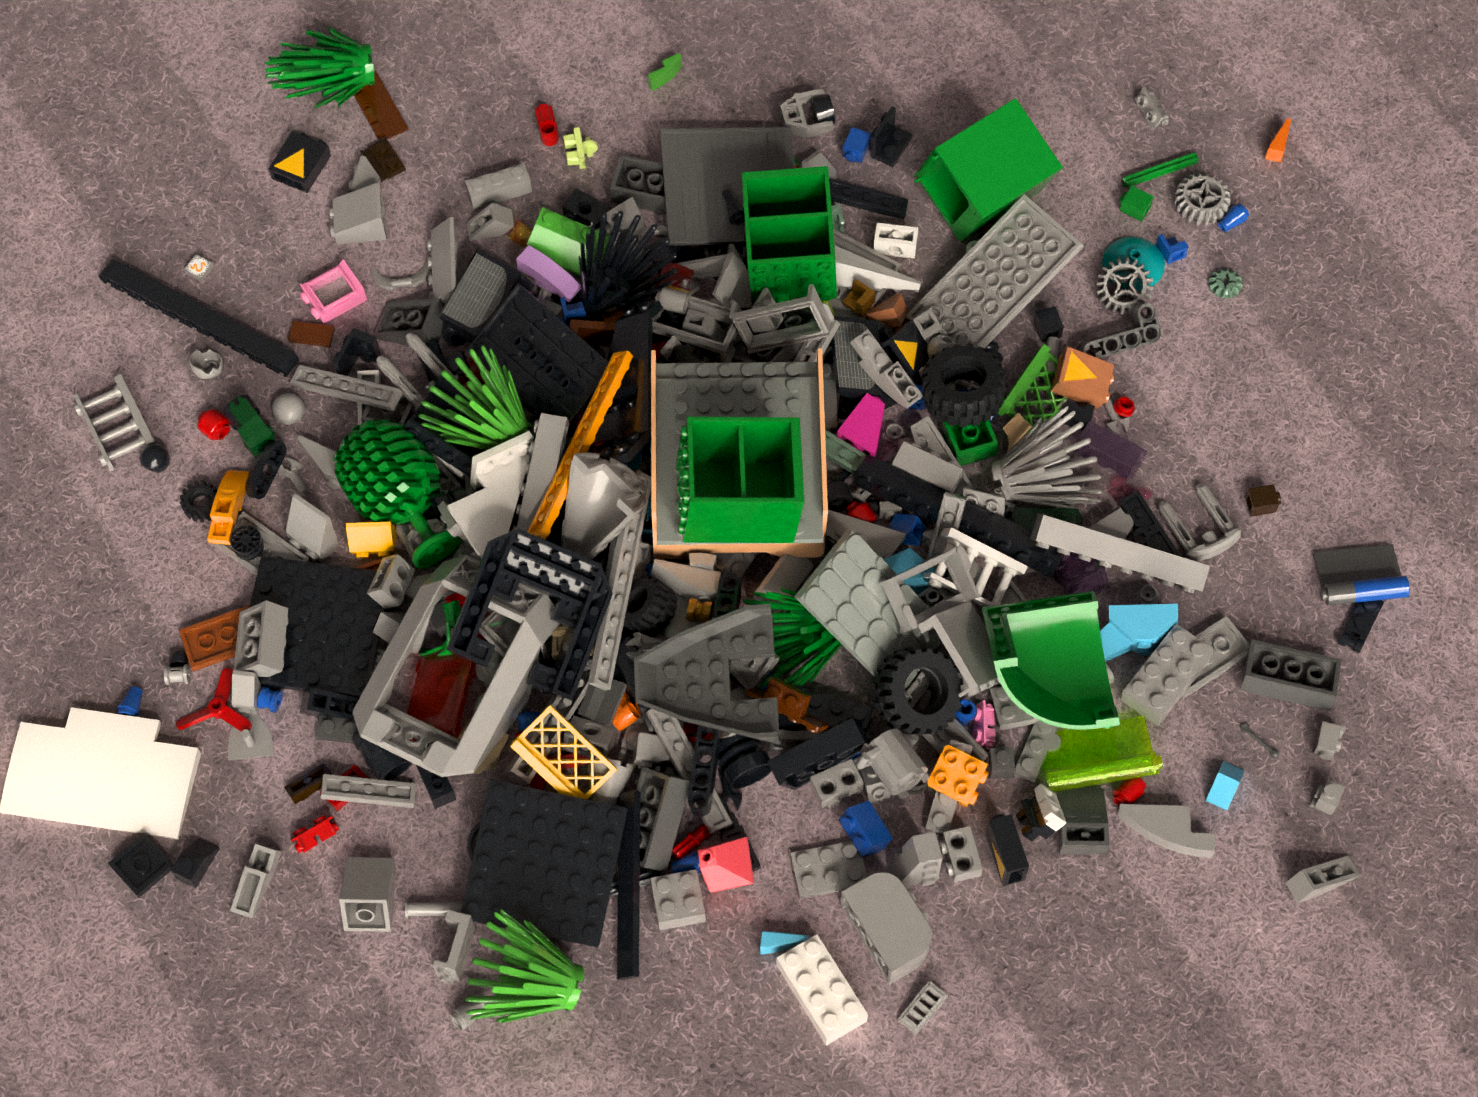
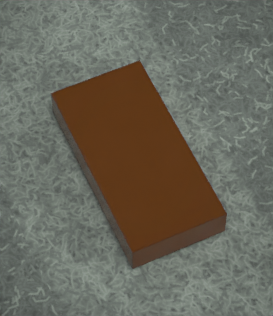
[288,321,335,348]

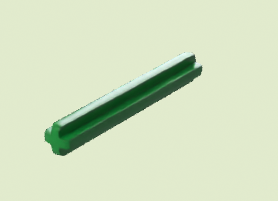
[1122,152,1199,188]

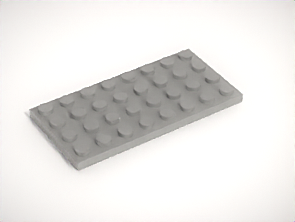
[906,194,1084,348]

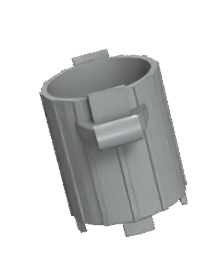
[856,728,930,799]

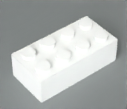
[776,934,868,1045]

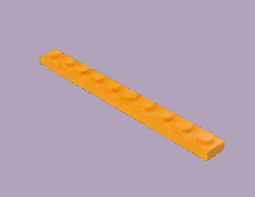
[527,351,633,540]

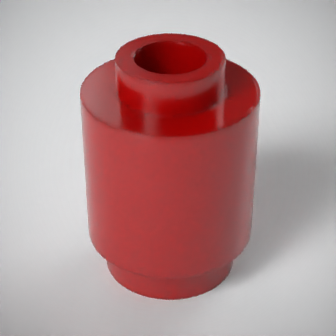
[1112,775,1146,807]

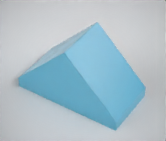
[1206,761,1245,810]

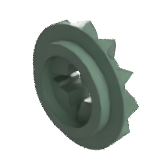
[1208,267,1243,298]

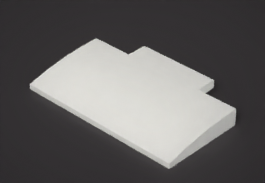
[0,707,201,839]

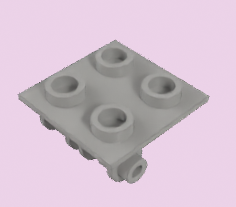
[963,487,1006,518]

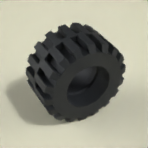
[623,576,677,637]

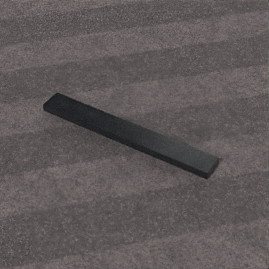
[617,790,641,980]

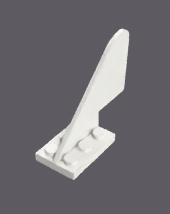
[447,431,534,557]

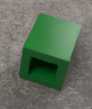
[1119,186,1154,222]

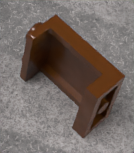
[570,319,616,349]

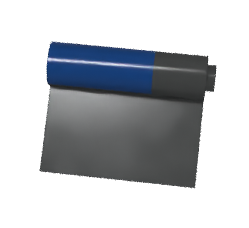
[1313,544,1410,605]

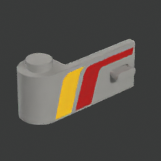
[655,278,700,314]

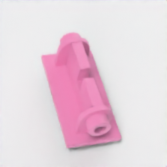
[971,700,996,750]

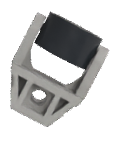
[780,89,835,138]

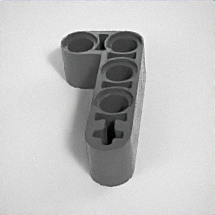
[1077,303,1161,359]

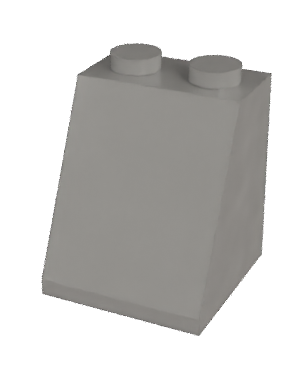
[329,183,387,244]
[339,857,396,932]

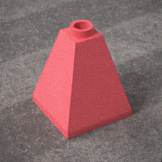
[698,837,754,893]

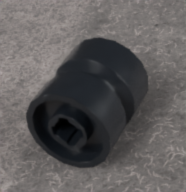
[430,485,466,522]

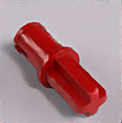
[672,823,713,859]

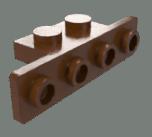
[745,677,829,733]

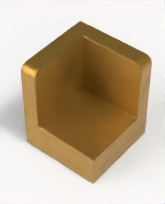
[843,279,876,317]

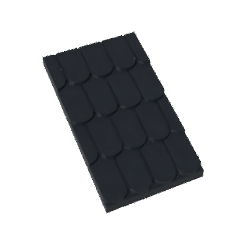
[466,283,609,434]

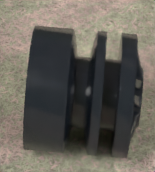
[718,734,772,789]

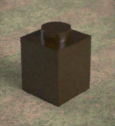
[1245,484,1281,517]

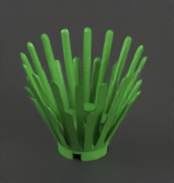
[418,346,533,450]
[465,910,584,1023]

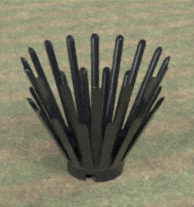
[579,211,678,318]

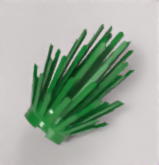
[264,27,375,109]

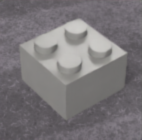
[650,869,706,930]

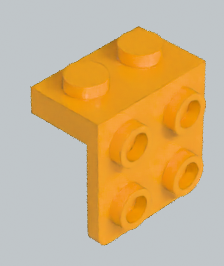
[927,745,989,808]

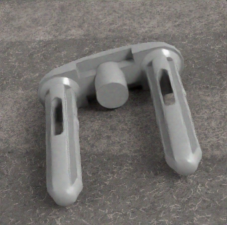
[376,333,459,412]
[1158,483,1241,561]

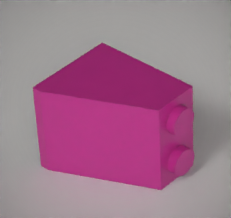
[837,393,885,458]

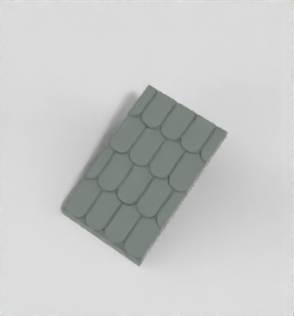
[794,529,941,688]

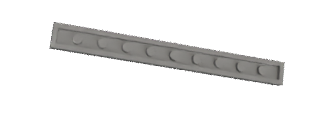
[588,470,651,691]

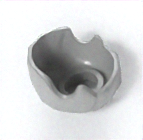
[189,349,224,379]
[272,393,307,425]

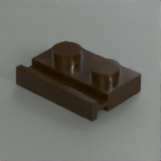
[360,138,406,183]

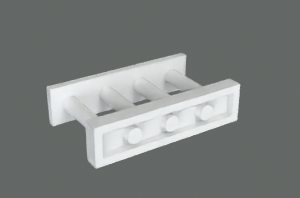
[923,527,1028,607]

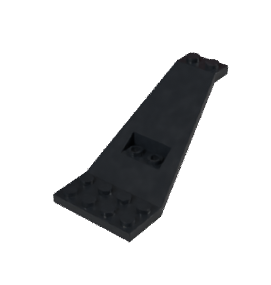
[587,301,663,463]

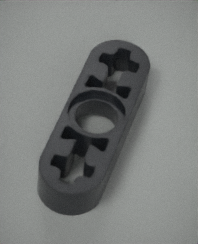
[245,440,287,499]

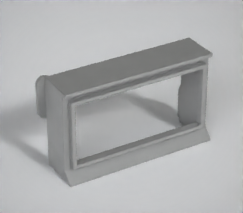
[652,252,746,316]
[729,284,834,354]
[653,288,739,363]
[879,546,980,634]

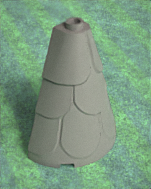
[561,453,647,560]

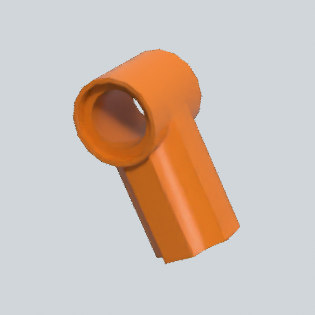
[613,692,640,731]

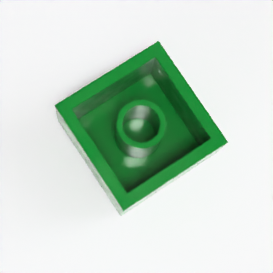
[941,420,999,466]

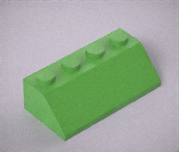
[526,207,610,276]

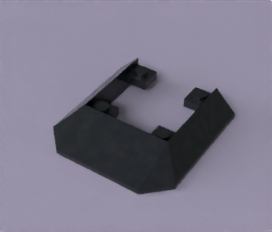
[446,528,613,701]

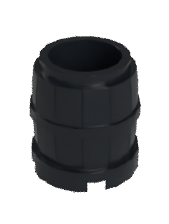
[352,731,413,781]

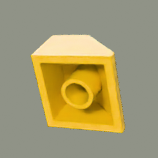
[346,522,397,558]

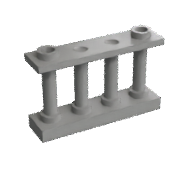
[73,374,155,471]

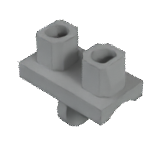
[395,523,423,563]

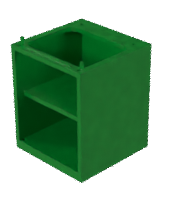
[914,98,1063,242]

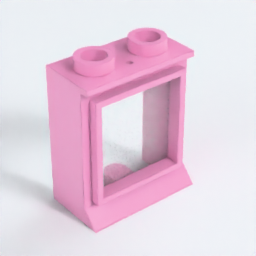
[300,259,367,324]

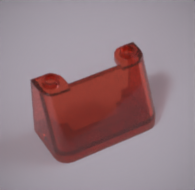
[407,655,477,742]

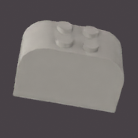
[840,872,932,985]

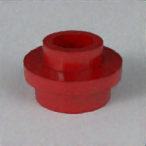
[1113,397,1135,417]

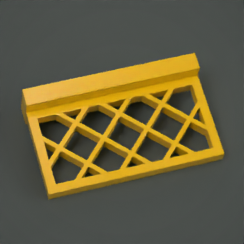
[510,704,617,800]

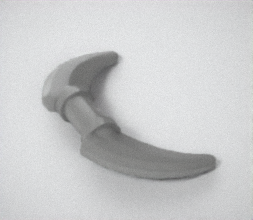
[371,261,431,291]

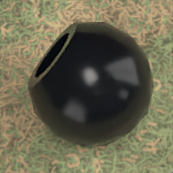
[139,443,171,473]

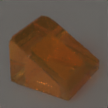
[508,220,533,248]

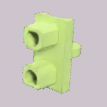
[563,127,598,169]

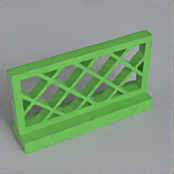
[998,344,1068,426]

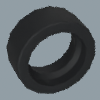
[827,481,853,513]

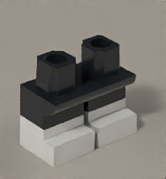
[1016,783,1066,842]

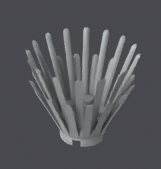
[992,406,1103,509]

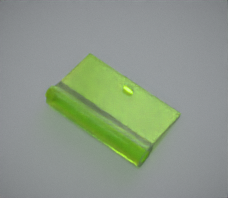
[1043,716,1163,792]

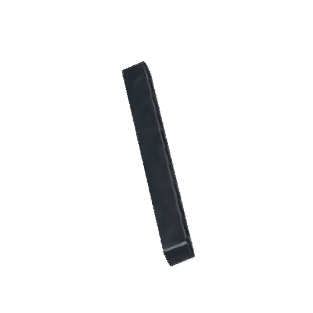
[98,259,299,377]
[688,572,742,817]

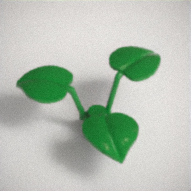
[419,600,510,657]

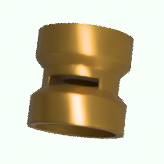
[686,598,714,623]

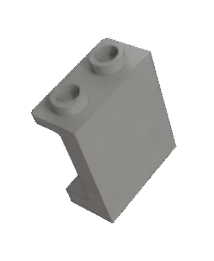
[432,910,476,984]

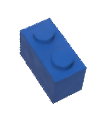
[838,801,893,858]

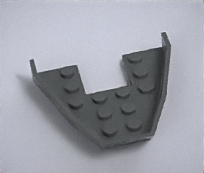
[634,604,780,745]

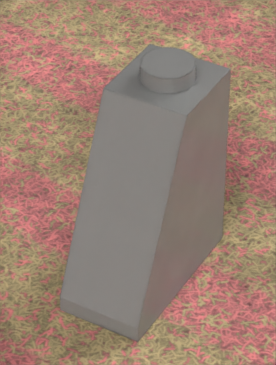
[1089,508,1134,576]

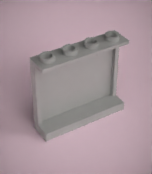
[917,601,1000,697]

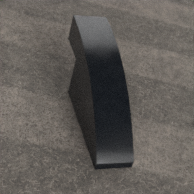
[616,635,656,734]

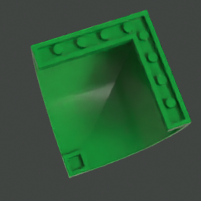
[982,591,1120,730]

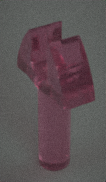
[1109,478,1152,501]

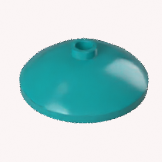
[1102,236,1165,291]

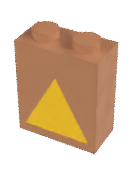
[1051,346,1115,409]

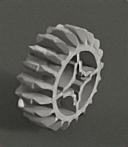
[1174,172,1231,226]
[1096,258,1154,315]

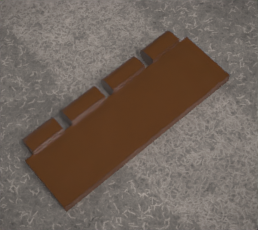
[354,70,409,139]

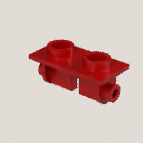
[290,814,339,853]

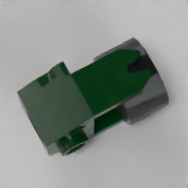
[223,395,276,458]

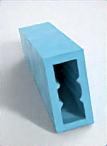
[884,548,936,594]

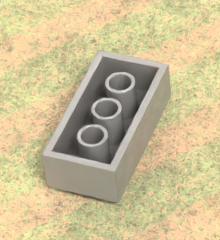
[1121,623,1214,726]

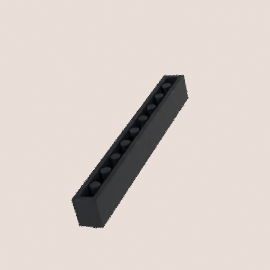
[853,454,1065,578]

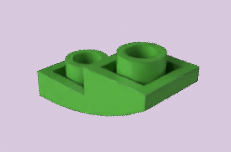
[648,53,682,91]

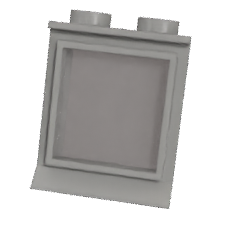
[478,610,521,666]

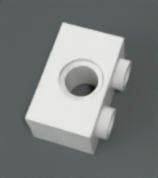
[874,223,918,259]

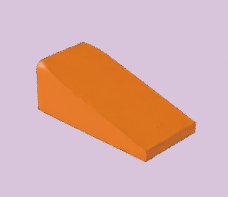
[1265,118,1291,162]

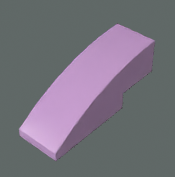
[516,245,581,302]

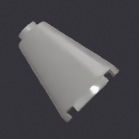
[588,757,633,806]

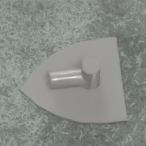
[228,714,274,761]

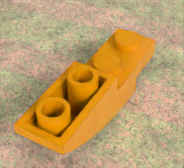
[207,470,250,545]

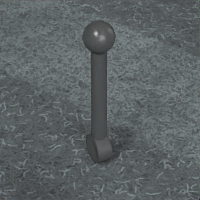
[1240,723,1279,758]

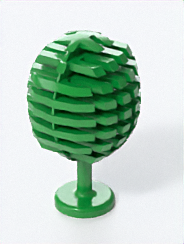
[333,419,461,569]

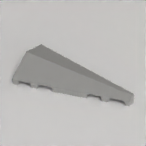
[834,245,922,292]

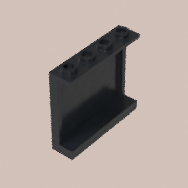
[404,375,486,477]

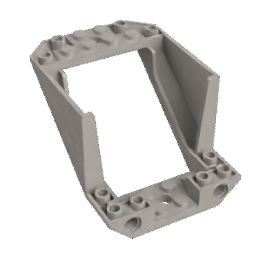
[352,555,560,777]

